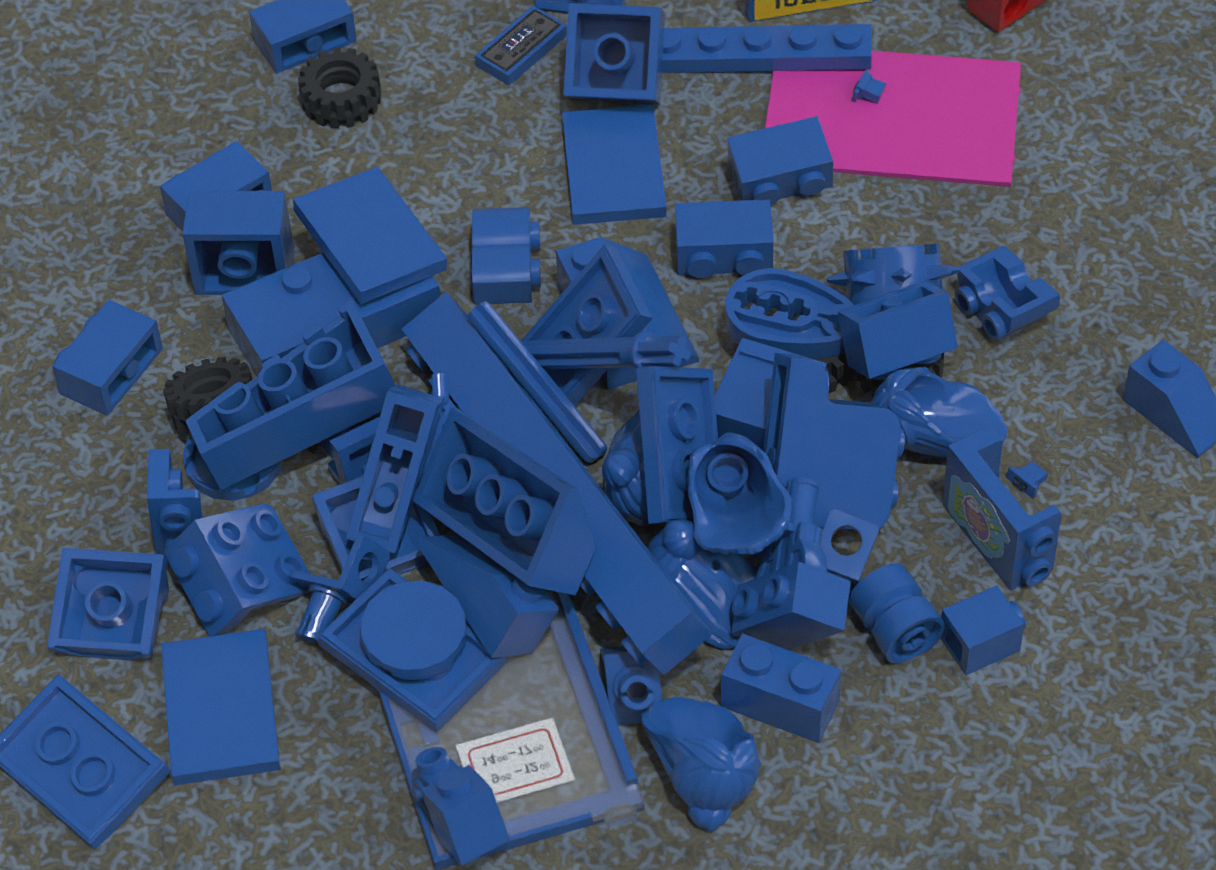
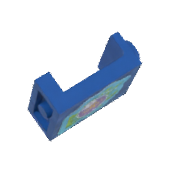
[942,425,1062,591]

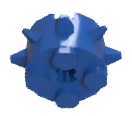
[826,243,960,305]

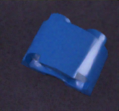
[955,245,1060,341]

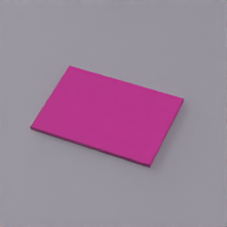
[765,51,1021,187]

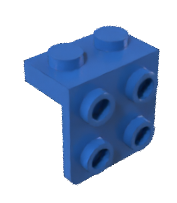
[163,503,310,636]

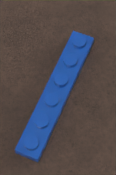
[662,24,872,73]

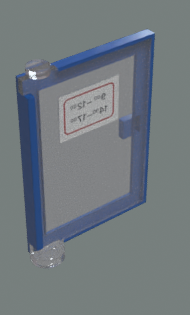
[378,585,645,870]

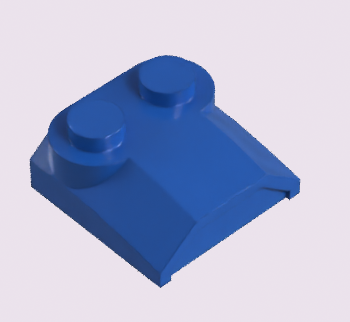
[312,476,440,581]
[47,548,169,661]

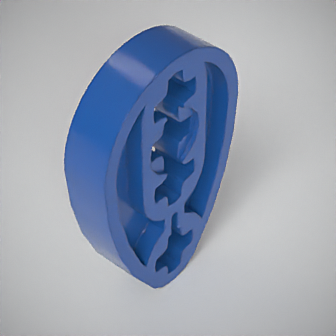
[725,268,854,359]

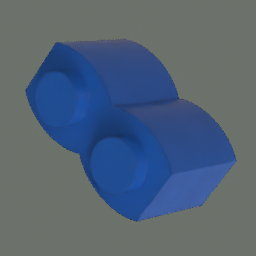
[472,207,541,304]

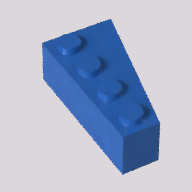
[186,298,395,490]

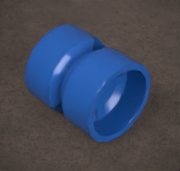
[849,564,945,664]

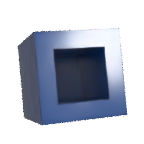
[941,585,1026,675]

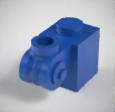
[412,747,510,866]

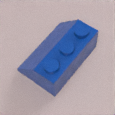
[556,237,699,390]

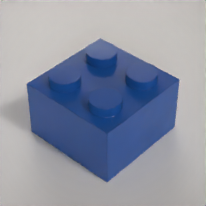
[564,3,665,104]
[182,190,295,295]

